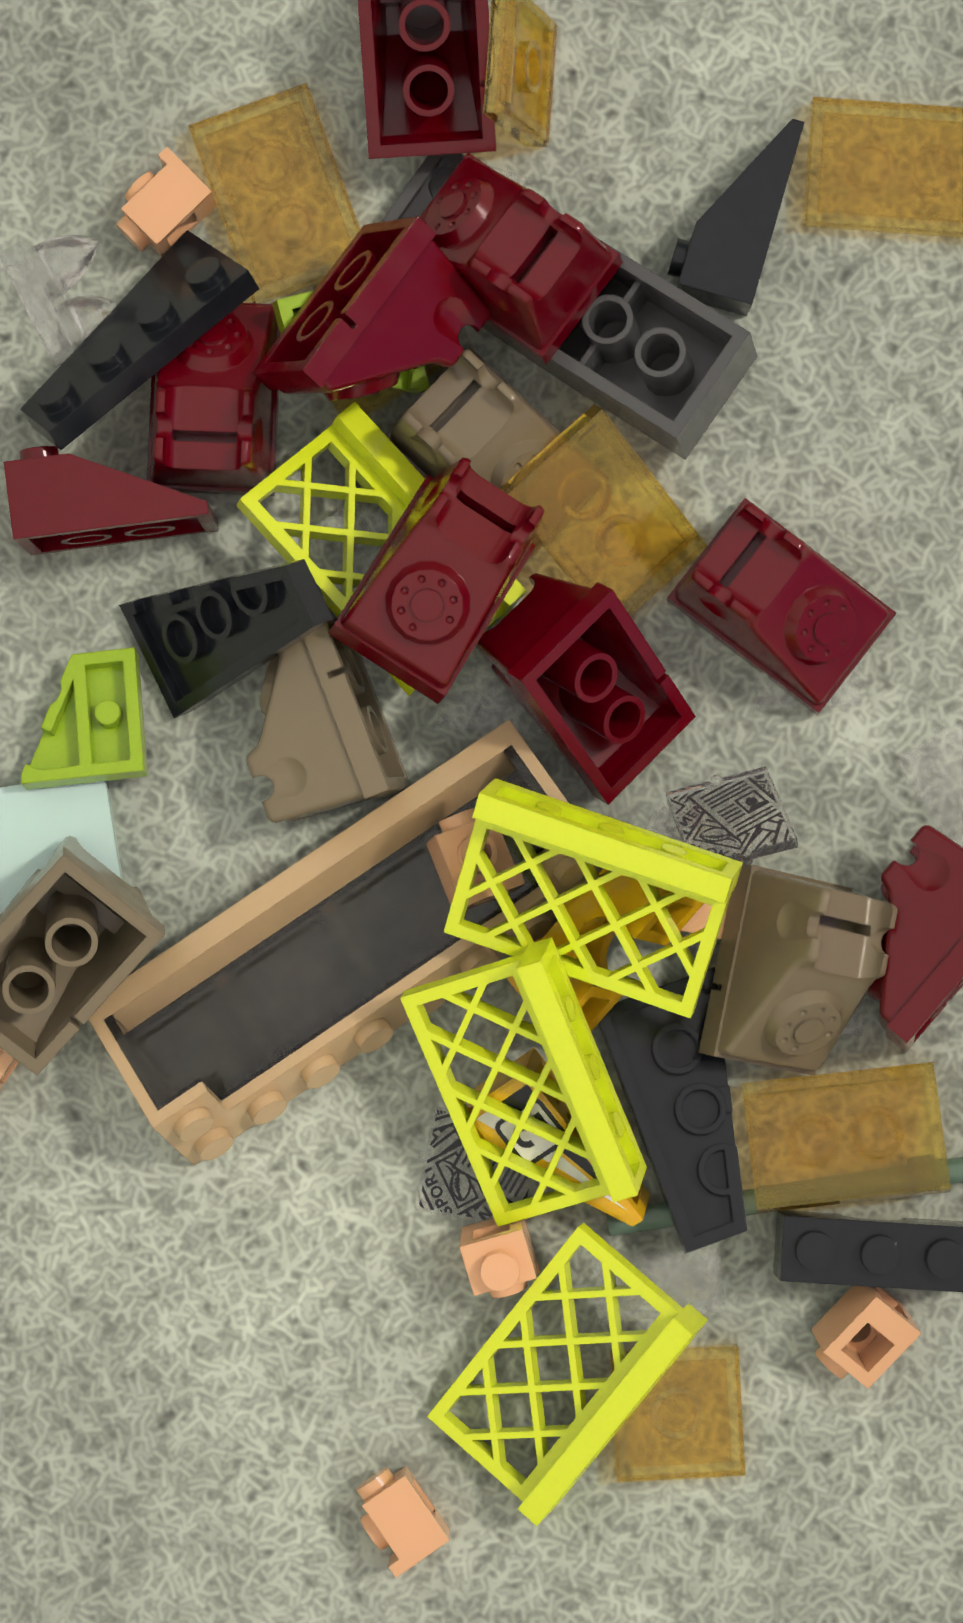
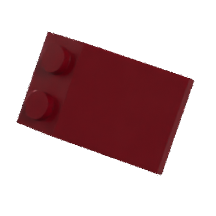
[3,446,219,555]

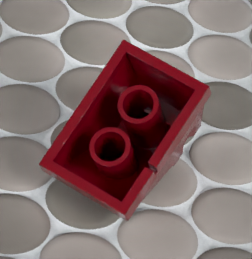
[358,0,496,159]
[420,153,623,365]
[251,216,490,401]
[147,303,280,496]
[328,458,545,704]
[667,498,896,716]
[476,573,696,805]
[868,825,963,1053]

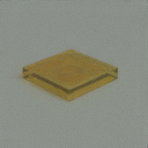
[483,0,558,147]
[609,1343,746,1482]

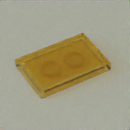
[188,83,360,303]
[803,97,963,238]
[499,404,707,616]
[742,1062,951,1213]

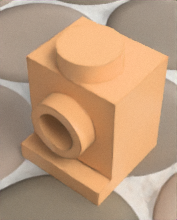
[115,147,216,257]
[426,808,525,910]
[459,1218,540,1298]
[811,1286,921,1389]
[356,1466,450,1578]

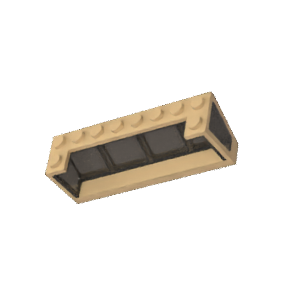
[88,720,602,1166]

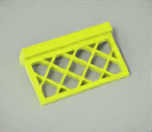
[236,402,527,696]
[444,778,743,1018]
[400,937,647,1227]
[427,1222,708,1526]

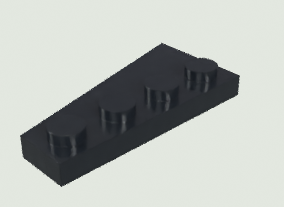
[20,230,259,450]
[119,559,333,718]
[598,967,747,1254]

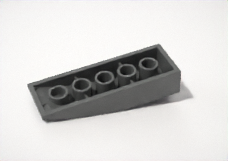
[381,153,758,460]

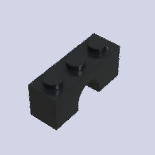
[773,1210,963,1292]

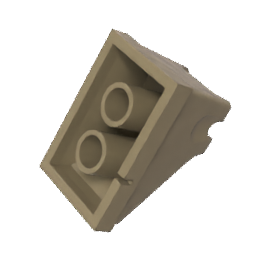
[385,347,608,567]
[246,608,411,823]
[0,836,165,1076]
[699,863,898,1076]

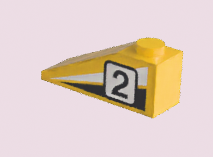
[467,1047,650,1227]

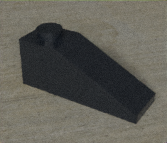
[667,119,805,317]

